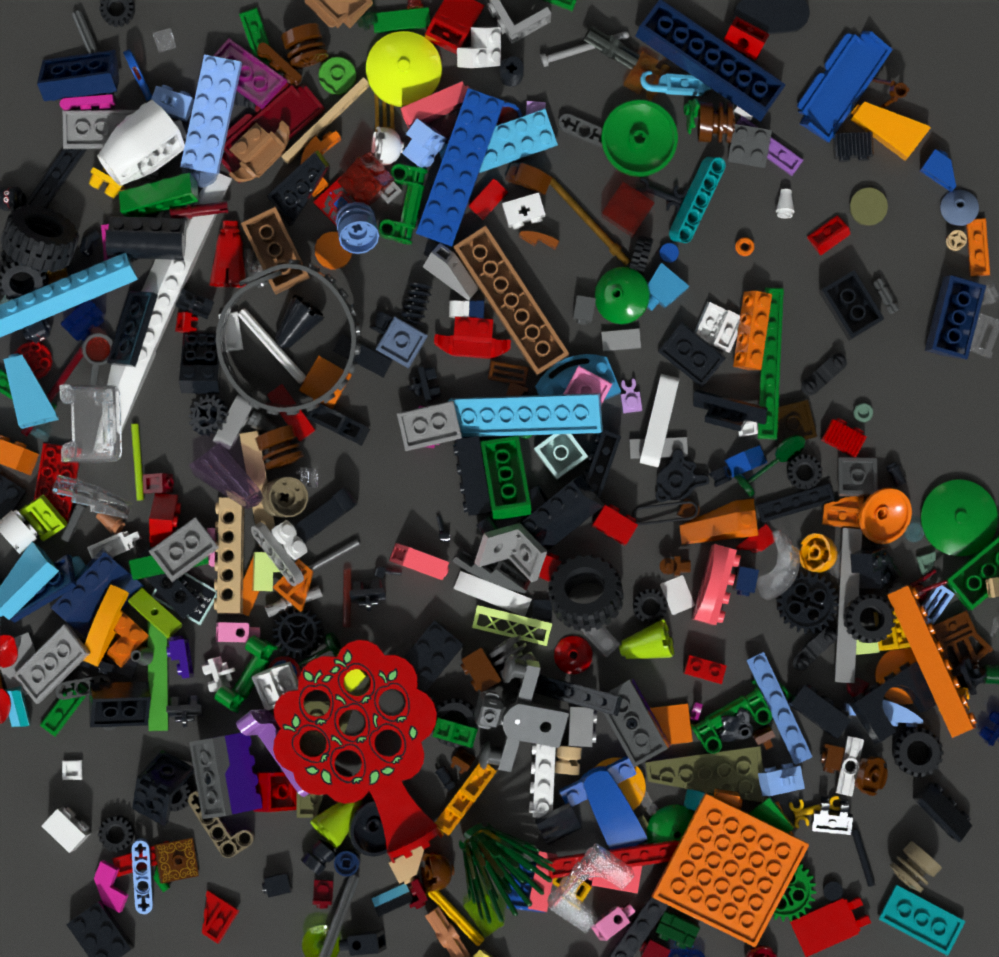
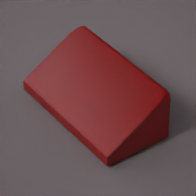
[469,178,508,220]
[807,215,851,255]

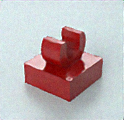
[175,312,198,333]

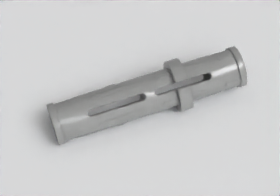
[265,585,323,617]

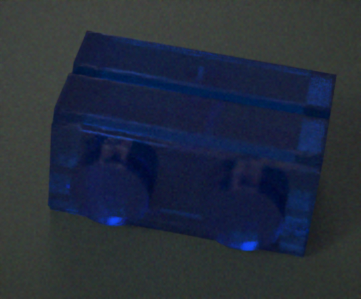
[60,300,105,342]

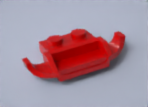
[434,316,511,359]

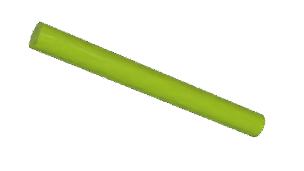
[131,424,144,501]

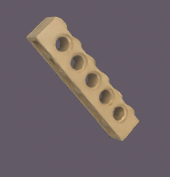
[214,497,245,614]

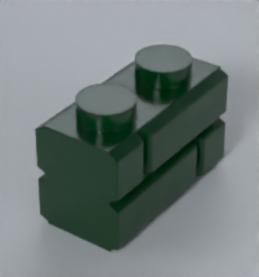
[655,910,700,949]

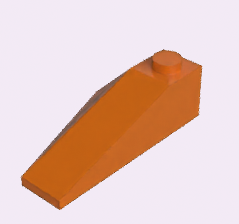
[680,498,758,545]

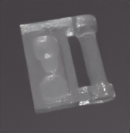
[970,313,999,359]

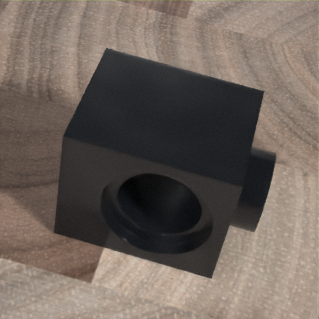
[262,872,292,898]

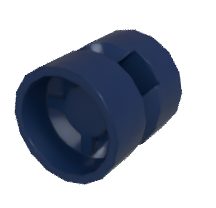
[334,849,360,876]

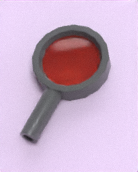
[81,333,113,387]

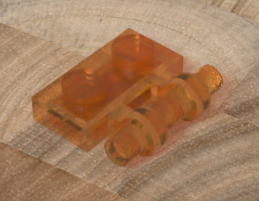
[623,52,670,100]

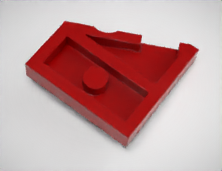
[202,890,240,944]

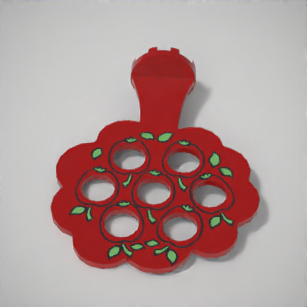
[273,640,444,863]

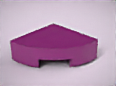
[690,702,703,722]

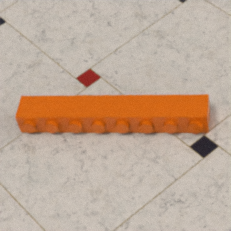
[887,585,977,738]

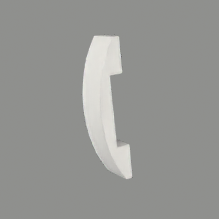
[454,571,532,617]

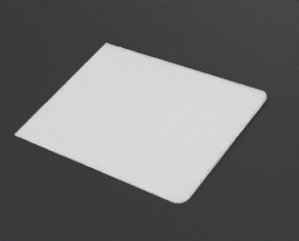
[660,575,695,615]

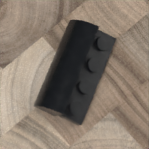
[106,216,187,260]

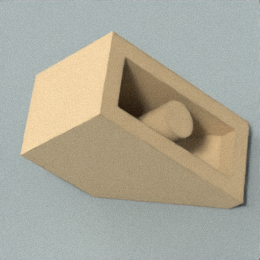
[389,846,424,885]

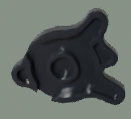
[655,448,710,502]

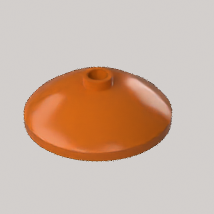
[859,488,912,544]

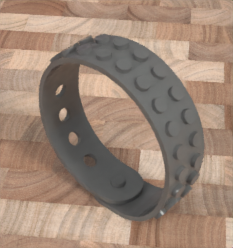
[216,259,362,415]

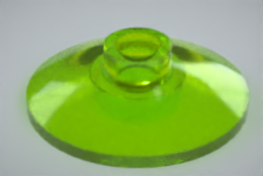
[302,925,340,957]

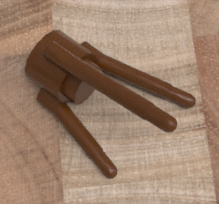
[872,78,910,109]

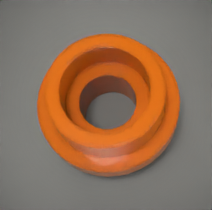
[735,237,755,256]

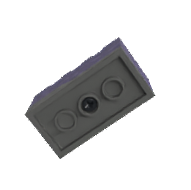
[603,678,671,767]
[189,732,263,819]

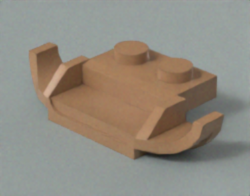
[229,121,290,182]

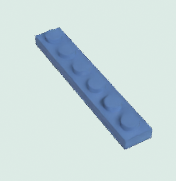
[746,652,812,765]

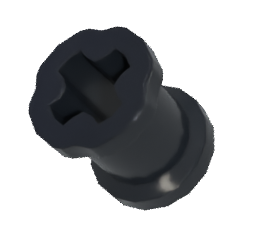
[369,310,392,335]

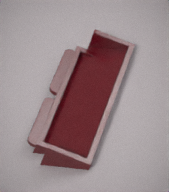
[221,83,325,183]

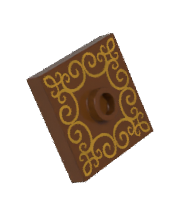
[154,838,199,883]

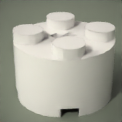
[0,510,38,554]

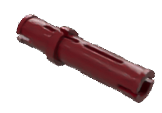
[169,201,228,220]

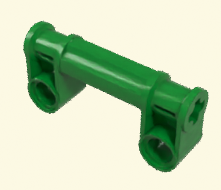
[378,164,428,245]
[215,635,278,713]
[690,687,772,754]

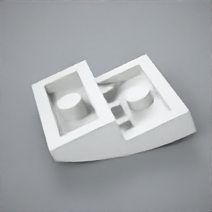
[695,302,740,353]
[252,662,298,710]

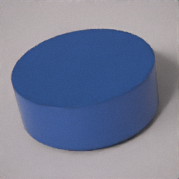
[659,243,679,263]

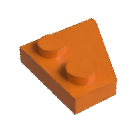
[822,496,864,529]
[273,559,313,612]

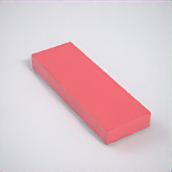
[528,851,558,912]

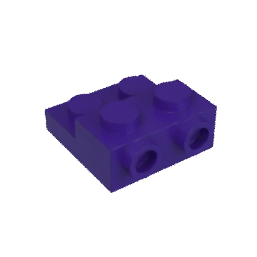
[166,636,194,679]

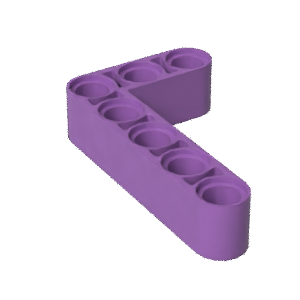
[236,709,309,797]

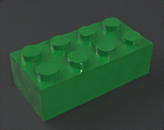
[481,436,531,520]
[945,535,999,610]

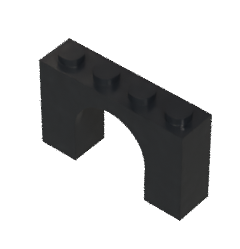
[849,661,937,744]

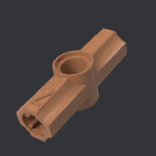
[425,906,471,957]

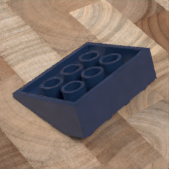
[49,548,145,638]

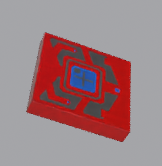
[313,176,367,227]

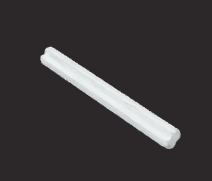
[238,308,306,384]

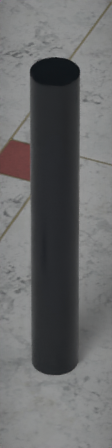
[851,829,875,887]

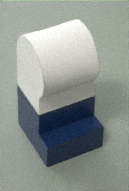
[449,301,484,319]

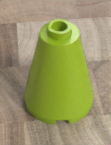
[619,620,674,659]
[310,800,363,849]

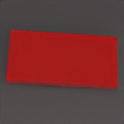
[31,443,82,523]

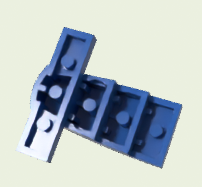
[559,756,648,849]

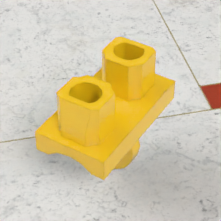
[89,167,125,199]

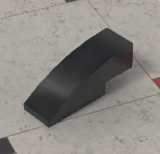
[307,403,370,446]

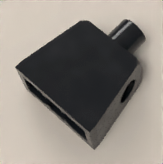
[339,929,387,956]

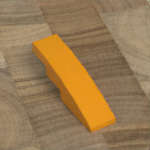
[83,584,129,667]
[435,764,497,836]

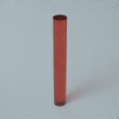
[343,570,351,627]

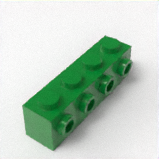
[119,173,199,217]

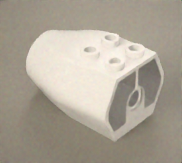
[97,100,185,186]

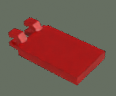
[790,897,871,957]

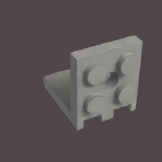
[487,0,551,44]
[474,523,547,582]

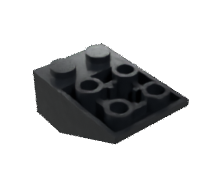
[179,333,221,394]

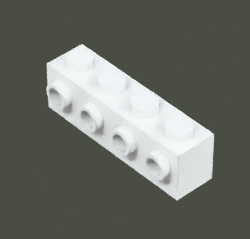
[529,743,556,818]

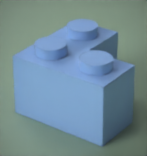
[402,119,447,169]

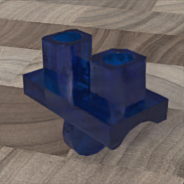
[978,711,999,746]

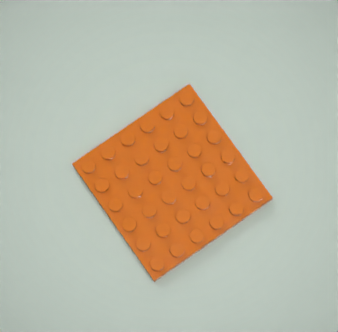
[652,792,809,948]

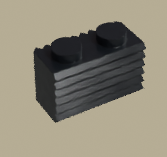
[833,132,874,162]

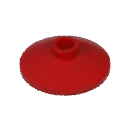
[554,636,593,674]

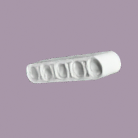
[640,374,680,467]

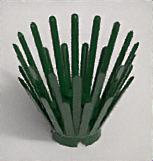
[459,822,555,924]

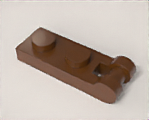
[257,43,302,86]

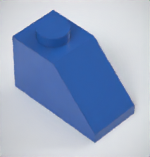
[920,149,956,192]

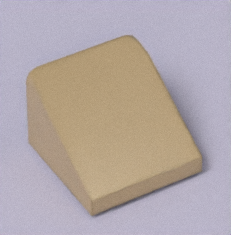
[985,577,999,598]

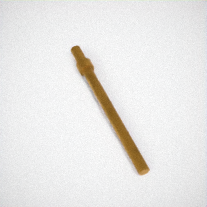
[550,178,631,266]

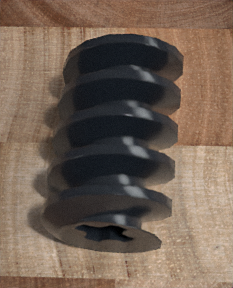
[500,56,524,87]
[401,282,434,325]

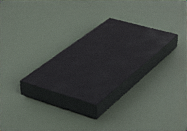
[107,291,158,367]

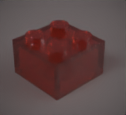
[337,151,395,206]
[601,182,655,238]

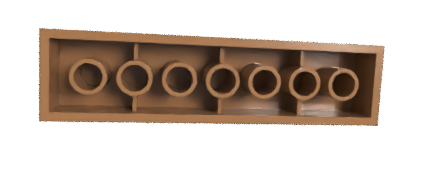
[453,226,569,377]

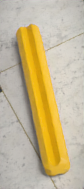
[426,888,484,946]

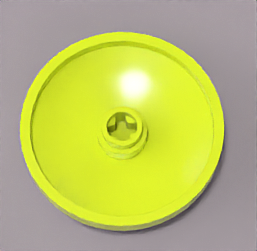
[366,31,442,107]

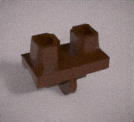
[659,556,691,577]

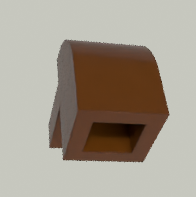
[504,162,552,195]

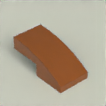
[519,231,560,250]

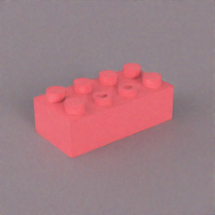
[692,544,741,625]

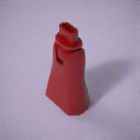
[209,221,247,288]

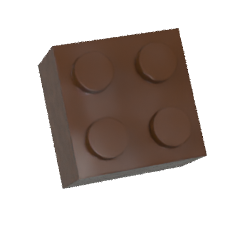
[460,647,502,693]

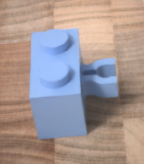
[151,85,194,122]
[758,763,805,796]

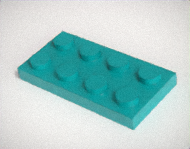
[878,885,966,956]

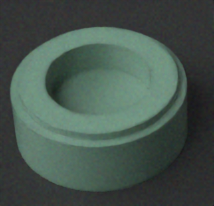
[853,403,873,423]

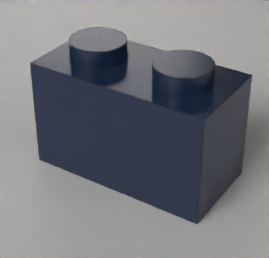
[733,566,759,597]

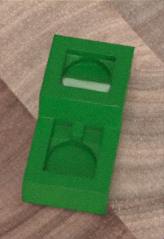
[432,718,478,748]

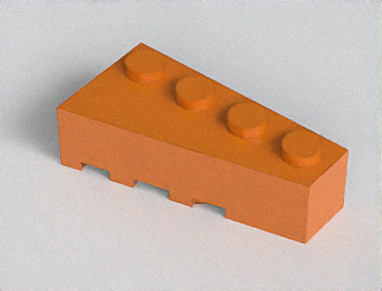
[0,435,39,475]

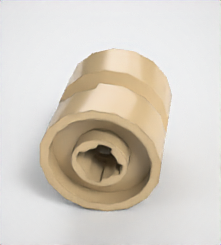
[555,746,582,775]

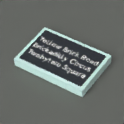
[151,573,217,625]

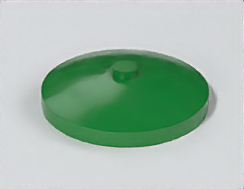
[601,100,678,177]
[920,480,998,556]

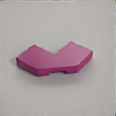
[94,860,129,913]

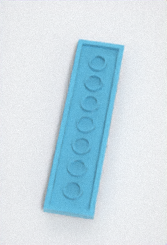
[449,393,603,437]

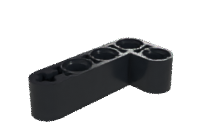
[476,485,548,535]
[294,487,358,543]

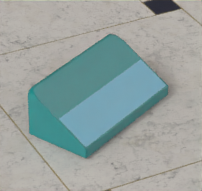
[5,686,31,727]

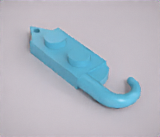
[640,71,712,96]

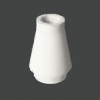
[776,189,795,218]

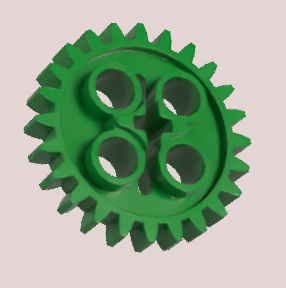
[773,863,817,922]

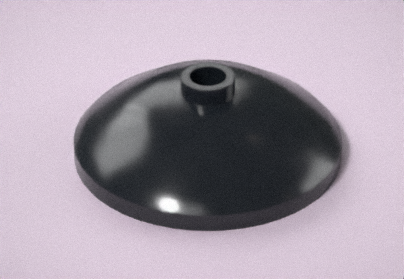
[349,800,387,857]

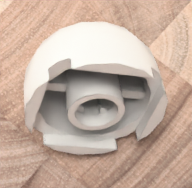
[371,127,404,165]

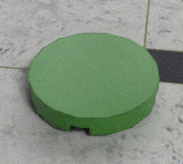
[319,57,357,95]

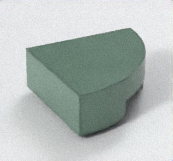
[916,551,936,575]

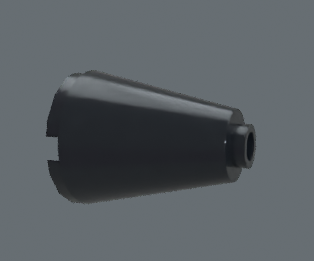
[275,294,325,349]

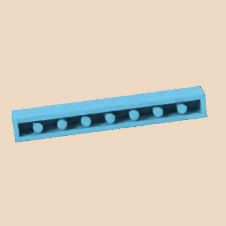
[0,253,138,337]

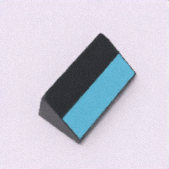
[371,883,414,917]

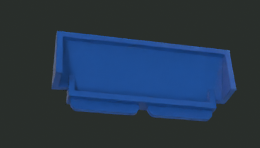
[797,31,893,142]

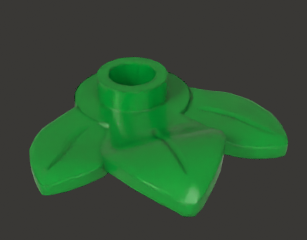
[683,98,700,134]

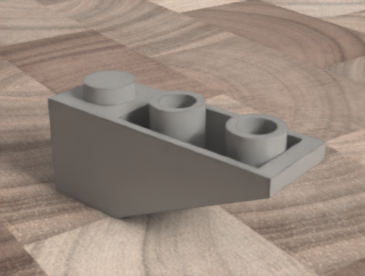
[423,243,479,301]

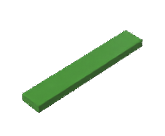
[148,621,169,731]

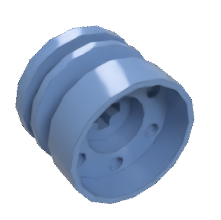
[335,202,379,254]

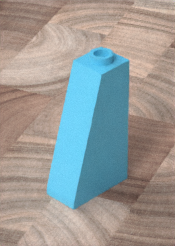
[3,354,59,429]
[0,542,59,620]

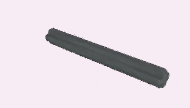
[72,10,117,97]
[319,874,360,957]

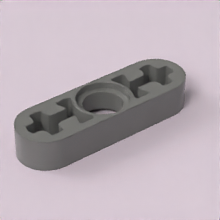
[558,114,603,147]

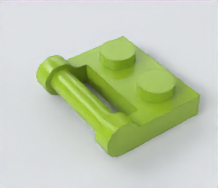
[18,494,68,541]

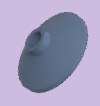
[940,190,979,226]

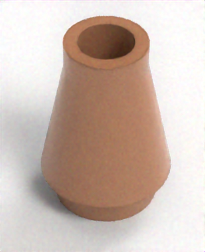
[96,509,125,535]

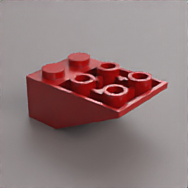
[425,0,485,55]

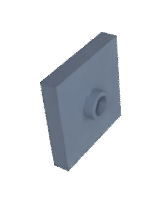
[376,317,428,369]

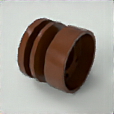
[281,23,329,69]
[697,102,735,143]
[255,425,304,470]

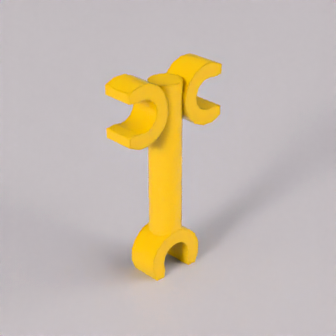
[789,796,839,829]

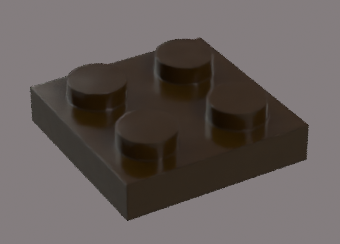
[777,400,817,445]

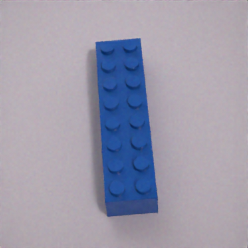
[416,88,504,247]

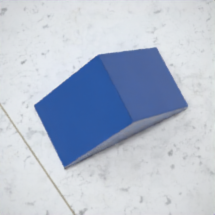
[725,445,767,478]

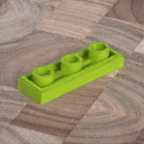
[128,588,182,639]

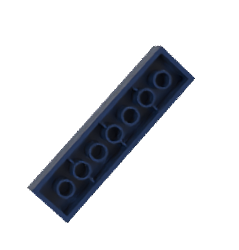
[635,0,786,122]

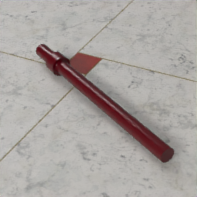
[21,341,93,437]

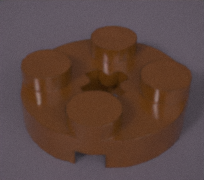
[855,756,888,796]

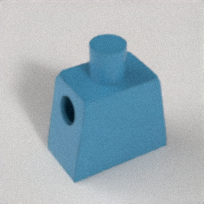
[647,263,689,311]

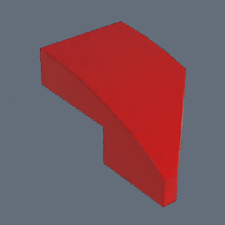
[736,524,778,553]

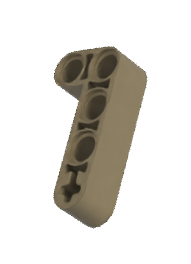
[188,791,255,858]

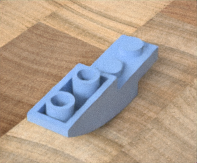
[844,700,923,727]

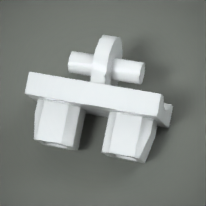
[202,656,235,692]

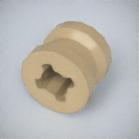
[946,230,967,251]

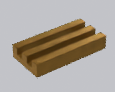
[374,94,395,132]

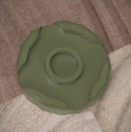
[850,188,888,226]

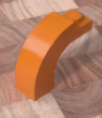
[301,131,342,197]

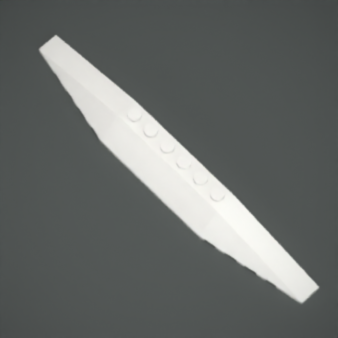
[93,173,232,458]

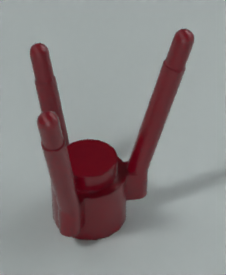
[910,569,955,603]

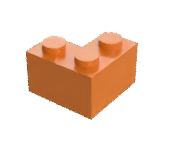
[107,610,149,668]

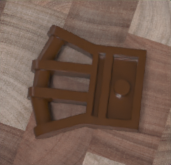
[933,611,993,671]

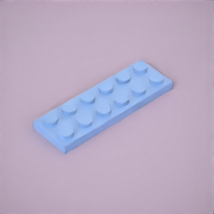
[180,55,242,175]

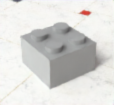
[568,706,597,747]

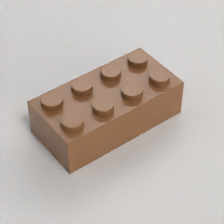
[241,207,310,295]

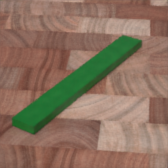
[757,287,784,440]

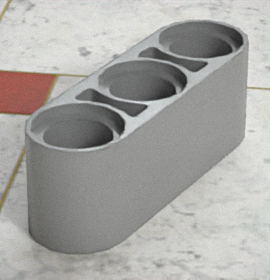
[213,393,254,451]

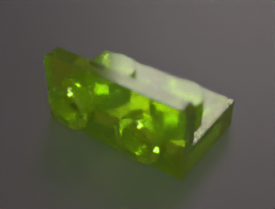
[463,894,505,938]

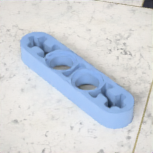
[132,838,153,914]

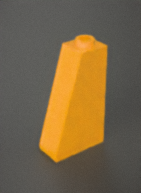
[851,101,931,161]

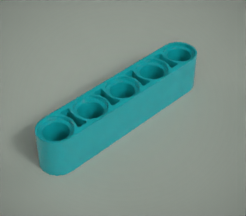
[669,157,726,243]

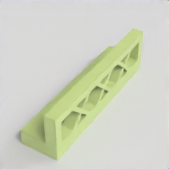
[472,605,552,646]

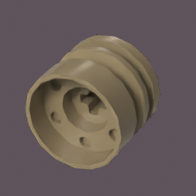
[261,477,308,518]
[889,841,942,893]

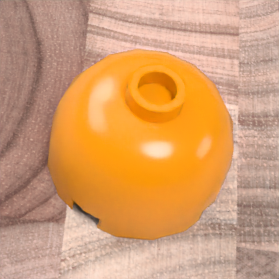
[798,533,838,572]

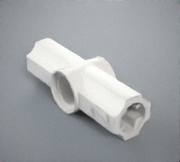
[835,736,864,796]

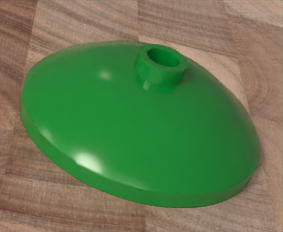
[595,267,650,324]
[646,804,694,844]

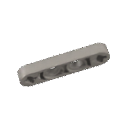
[251,522,304,586]

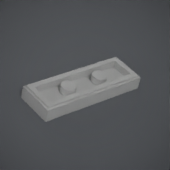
[629,437,688,459]

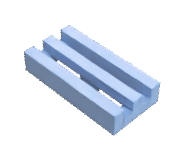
[921,582,955,625]

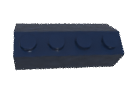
[37,50,119,101]
[925,275,986,360]

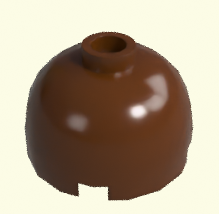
[421,852,455,892]

